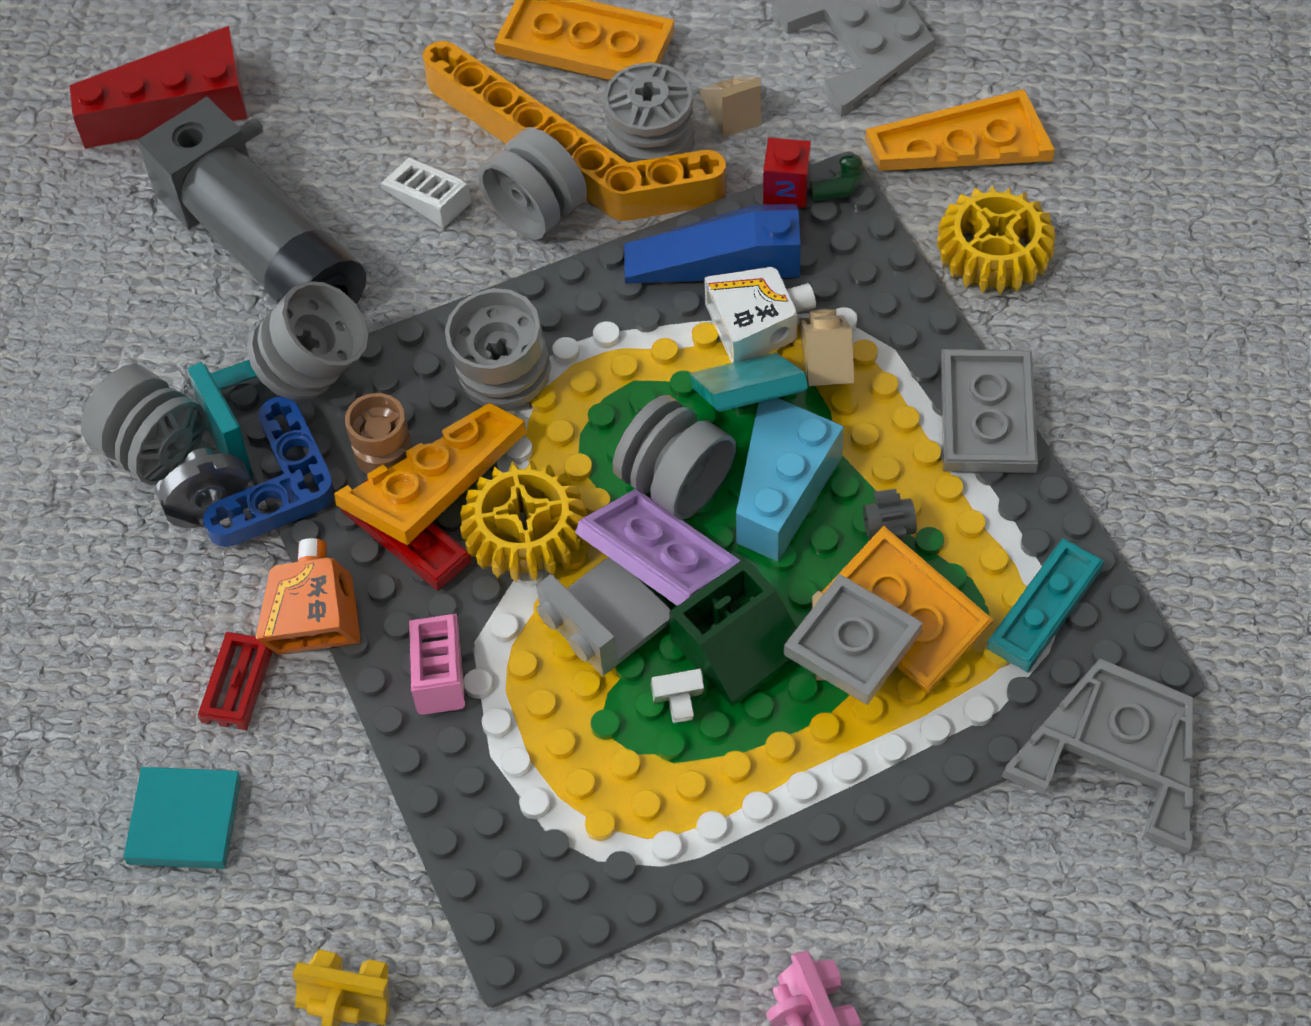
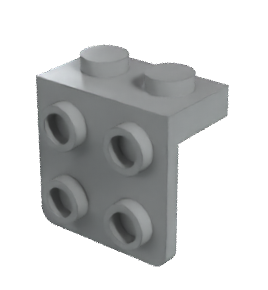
[536,557,671,676]

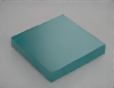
[187,362,253,480]
[123,767,241,869]

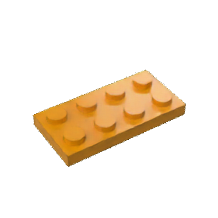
[494,0,675,80]

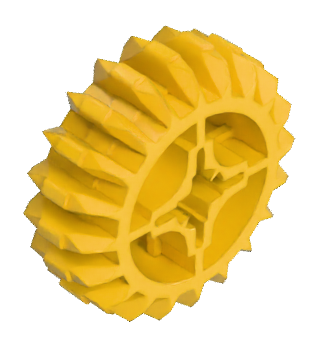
[937,185,1056,295]
[460,460,587,583]

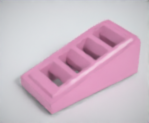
[409,613,465,715]

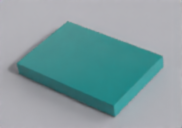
[689,352,808,412]

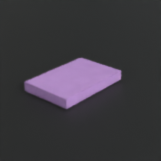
[575,489,740,606]

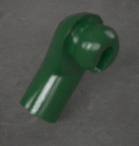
[809,154,865,202]

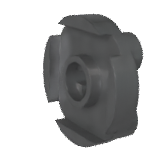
[154,448,251,528]

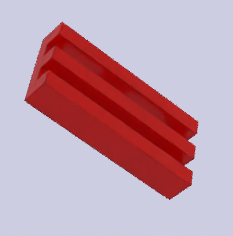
[198,632,273,731]

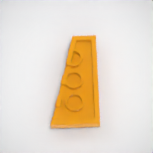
[865,89,1055,171]
[334,403,526,545]

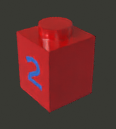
[763,137,811,208]

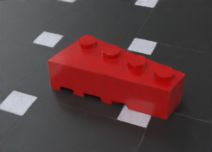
[69,26,248,149]

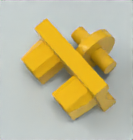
[293,949,390,1026]

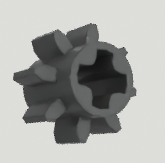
[863,489,917,544]

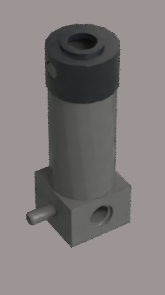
[137,97,366,304]

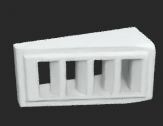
[381,158,472,229]

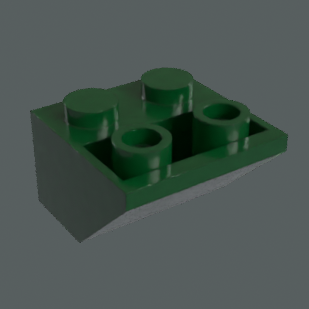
[669,558,797,707]

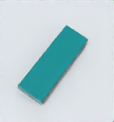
[987,538,1104,673]

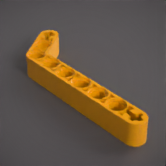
[422,41,726,221]

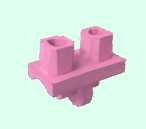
[766,951,861,1026]

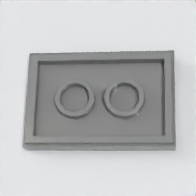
[940,349,1038,473]

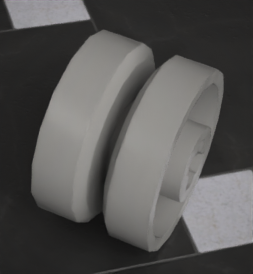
[477,127,587,240]

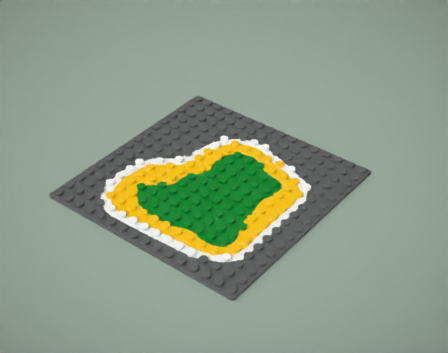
[221,151,1204,1008]

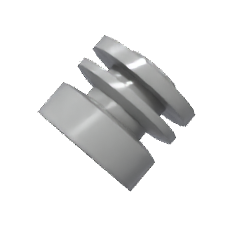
[603,62,694,163]
[247,281,368,401]
[445,288,551,410]
[81,364,206,485]
[612,395,736,520]

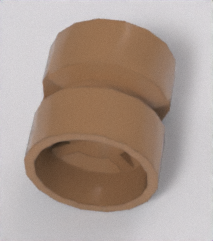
[345,393,412,474]

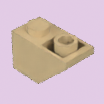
[799,309,854,386]

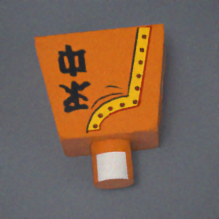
[256,538,360,655]

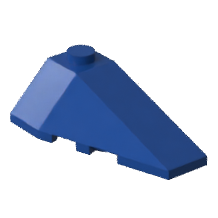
[624,204,801,284]

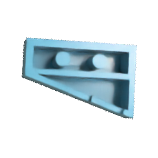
[736,398,844,562]

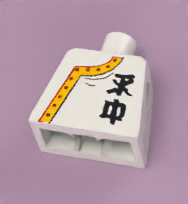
[705,267,816,363]

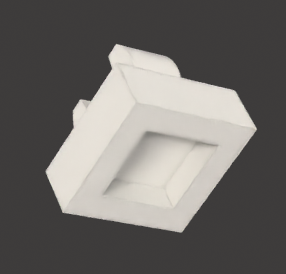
[650,669,704,723]

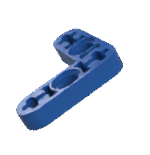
[203,397,335,547]

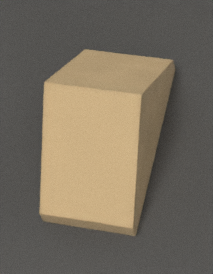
[699,77,761,137]

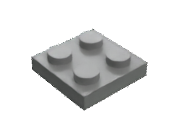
[784,574,923,705]

